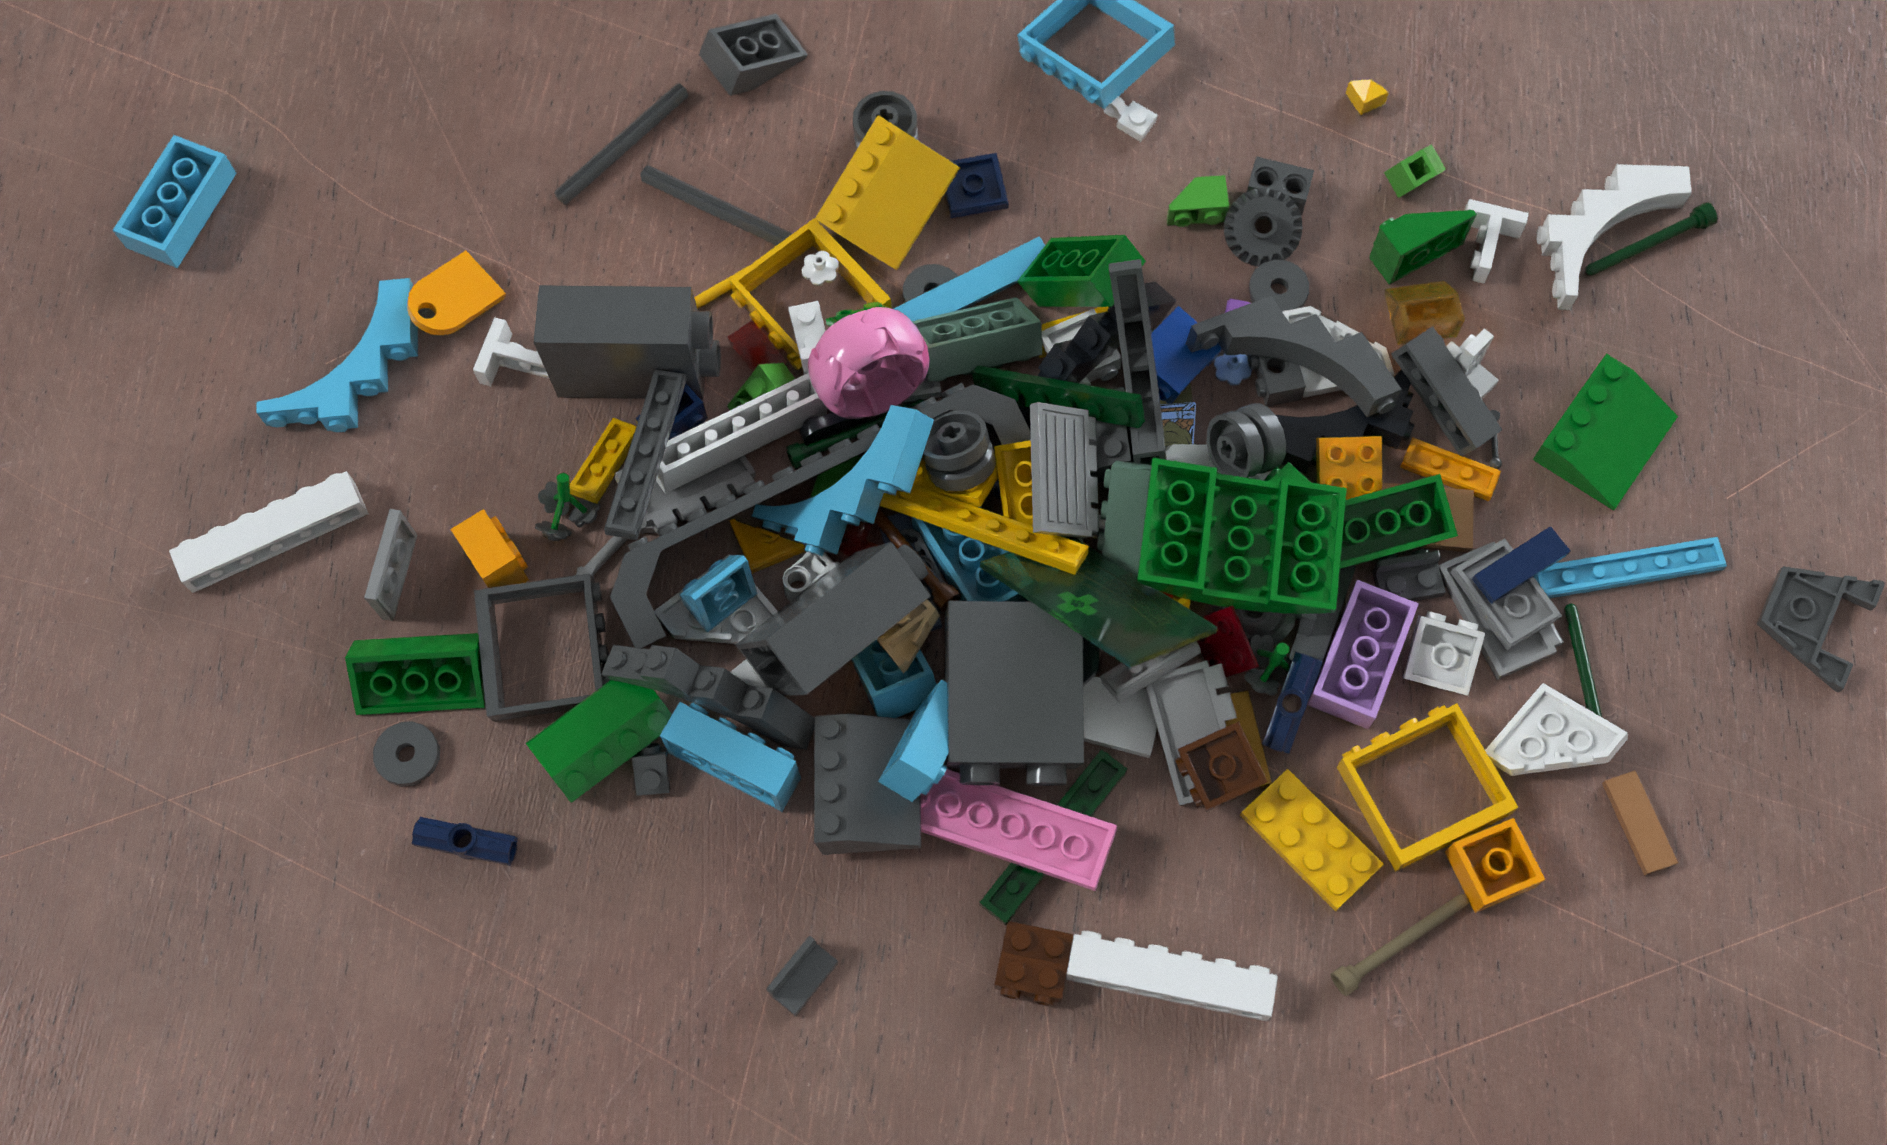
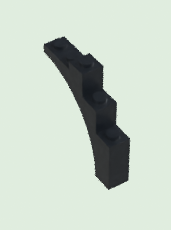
[1018,281,1177,431]
[1276,369,1415,474]

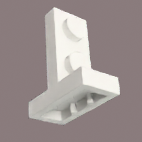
[1465,199,1529,283]
[788,301,826,375]
[473,317,550,386]
[1446,328,1498,399]

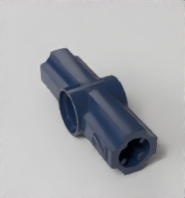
[1262,651,1323,754]
[412,817,518,866]

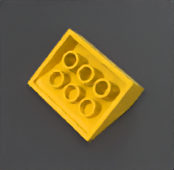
[815,115,960,270]

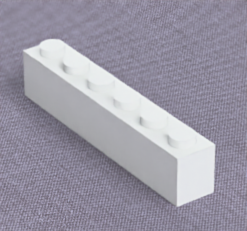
[656,373,827,494]
[169,471,369,593]
[1066,931,1278,1021]

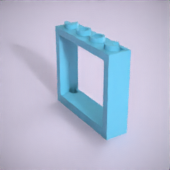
[1018,0,1175,109]

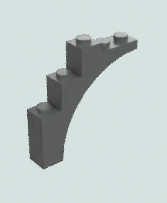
[1109,259,1167,465]
[601,645,815,750]

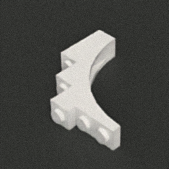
[1537,164,1691,310]

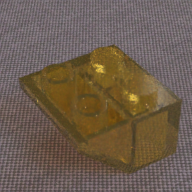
[1384,281,1465,345]

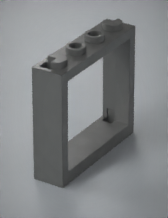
[474,573,610,721]

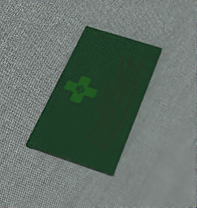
[979,536,1218,668]

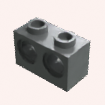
[1246,156,1314,216]

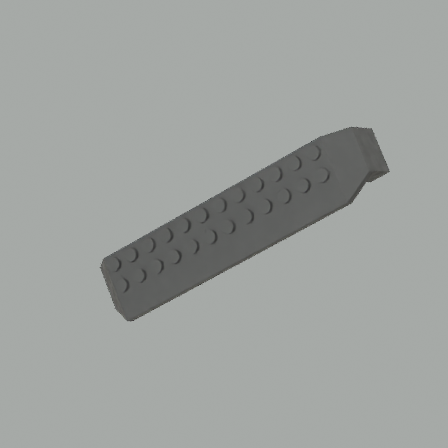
[610,383,1031,648]

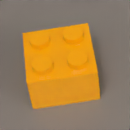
[450,509,529,588]
[1445,818,1546,913]

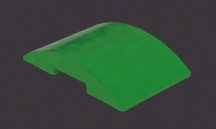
[1137,458,1347,614]

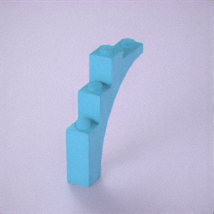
[256,278,418,432]
[752,405,934,557]

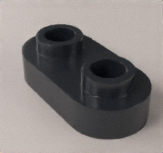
[799,412,861,445]

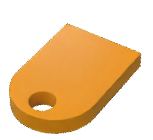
[407,250,506,335]

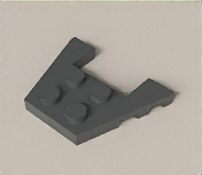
[1757,566,1885,693]

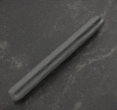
[554,83,688,205]
[640,165,793,246]

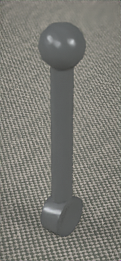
[1489,410,1502,469]

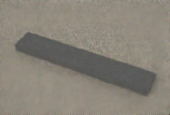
[604,369,687,540]

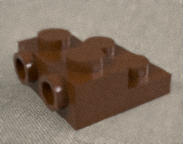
[1174,721,1268,812]
[994,921,1074,1007]

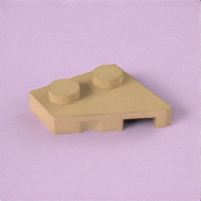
[876,599,940,673]

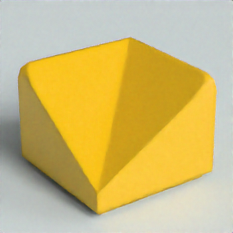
[1346,80,1389,115]

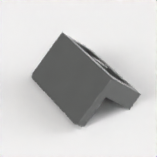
[766,936,839,1016]

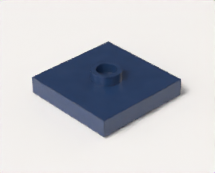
[945,153,1009,219]

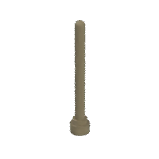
[1330,894,1469,996]

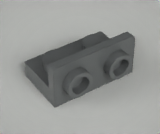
[1372,549,1446,602]

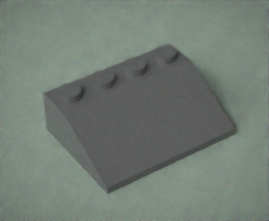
[814,714,922,855]

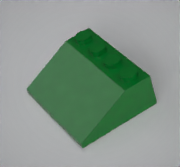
[1533,353,1678,511]

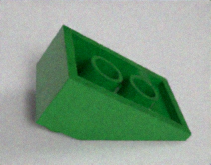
[1369,210,1477,285]

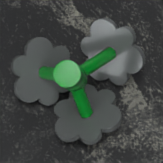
[535,473,601,541]
[1244,634,1291,696]

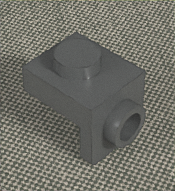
[632,743,670,796]

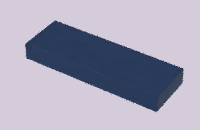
[1472,526,1571,604]

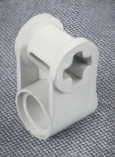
[783,552,840,601]

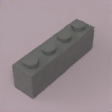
[1391,326,1502,456]

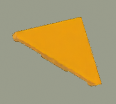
[729,519,805,574]

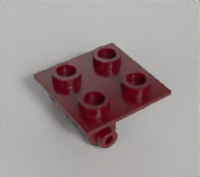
[1190,606,1259,677]

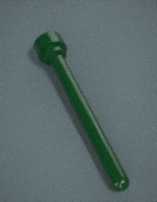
[1585,202,1718,276]
[785,399,924,469]
[1564,603,1602,717]

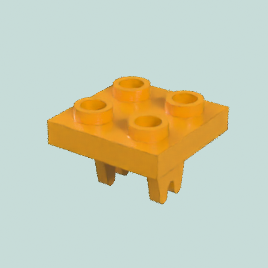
[1316,436,1382,500]

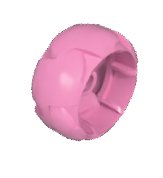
[808,307,930,419]

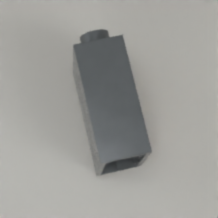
[533,285,721,399]
[735,542,930,696]
[944,601,1084,786]

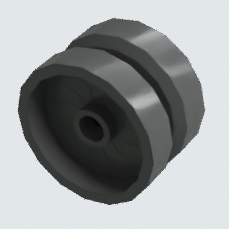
[853,91,918,149]
[1206,403,1286,478]
[922,410,996,492]

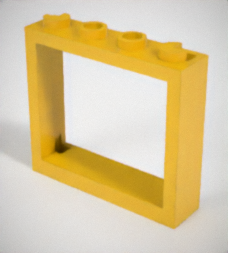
[730,218,892,370]
[1337,704,1519,872]

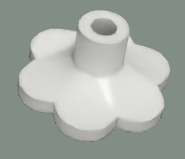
[802,251,839,286]

